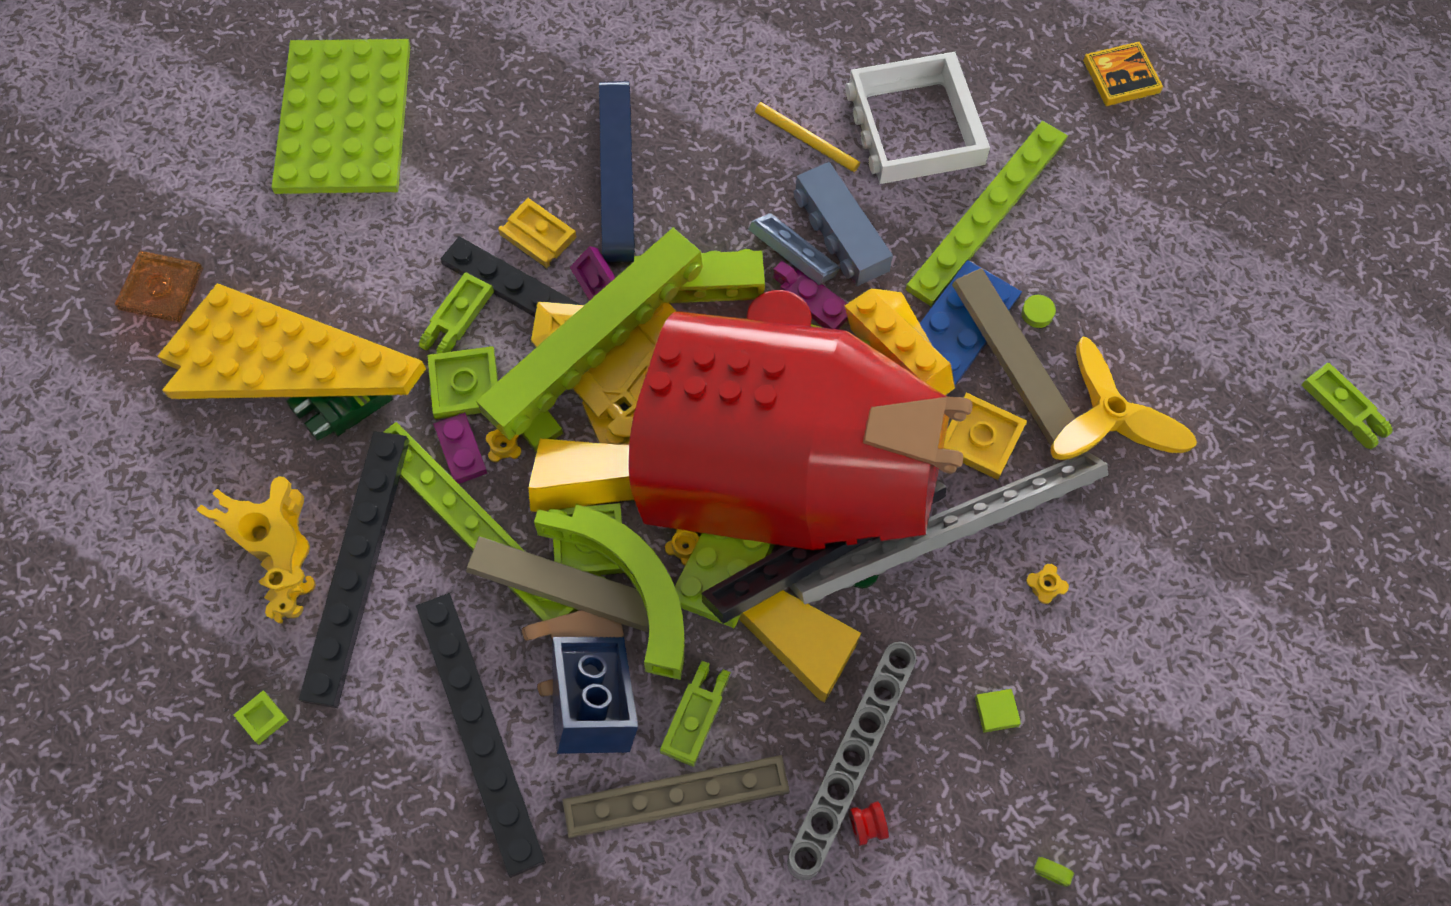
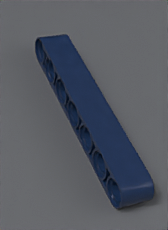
[599,81,635,263]

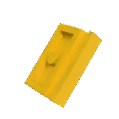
[498,198,577,268]

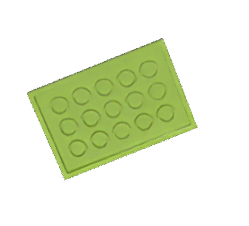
[271,39,410,194]

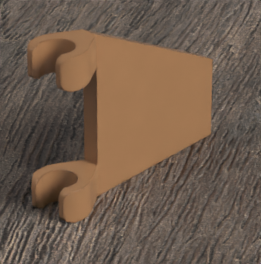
[863,397,973,474]
[522,610,624,697]

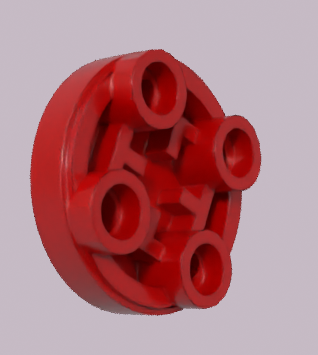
[747,290,812,326]

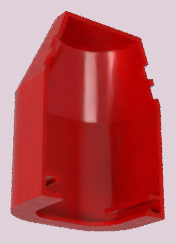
[628,311,949,550]

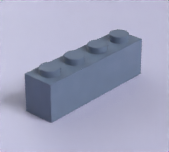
[794,162,893,286]

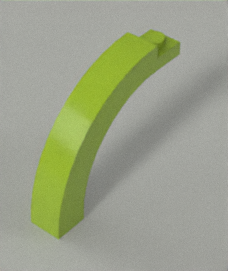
[534,504,685,680]

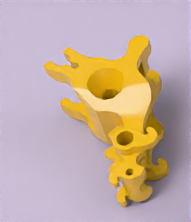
[196,476,316,624]

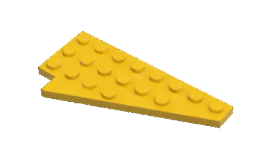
[157,283,426,399]

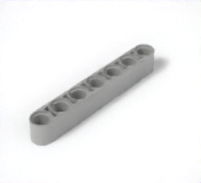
[787,641,917,880]

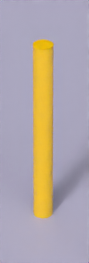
[755,102,860,172]

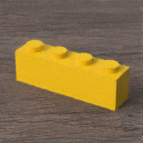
[845,288,955,395]

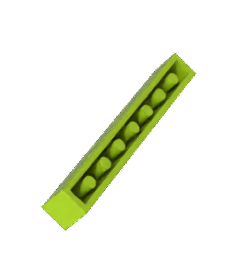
[476,227,703,441]

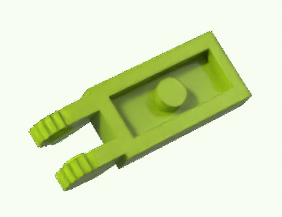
[419,273,494,354]
[1301,363,1393,450]
[660,661,731,767]

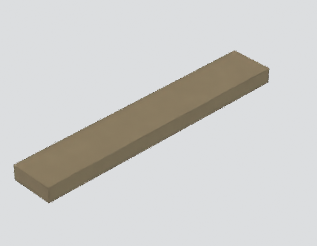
[952,268,1076,446]
[466,536,649,633]
[562,755,790,838]

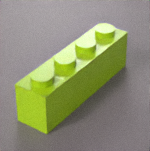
[634,249,765,303]

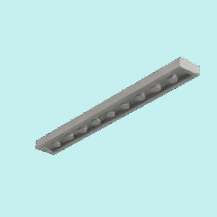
[790,451,1108,604]

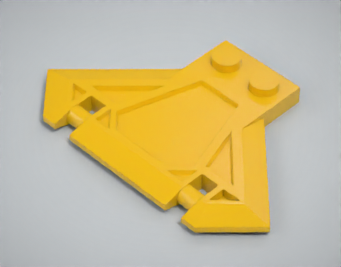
[531,302,676,437]

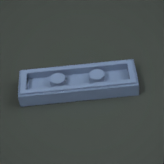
[748,213,840,285]

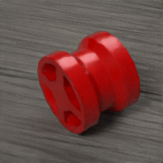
[848,801,889,846]

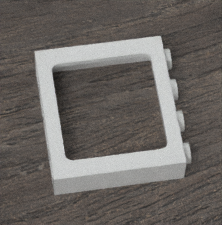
[845,52,990,184]

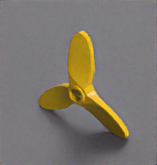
[1050,336,1197,460]

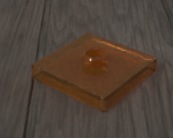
[115,250,203,323]

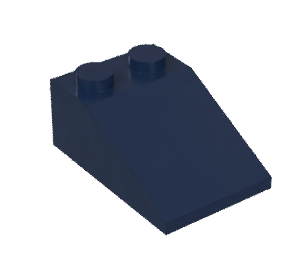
[552,637,638,754]

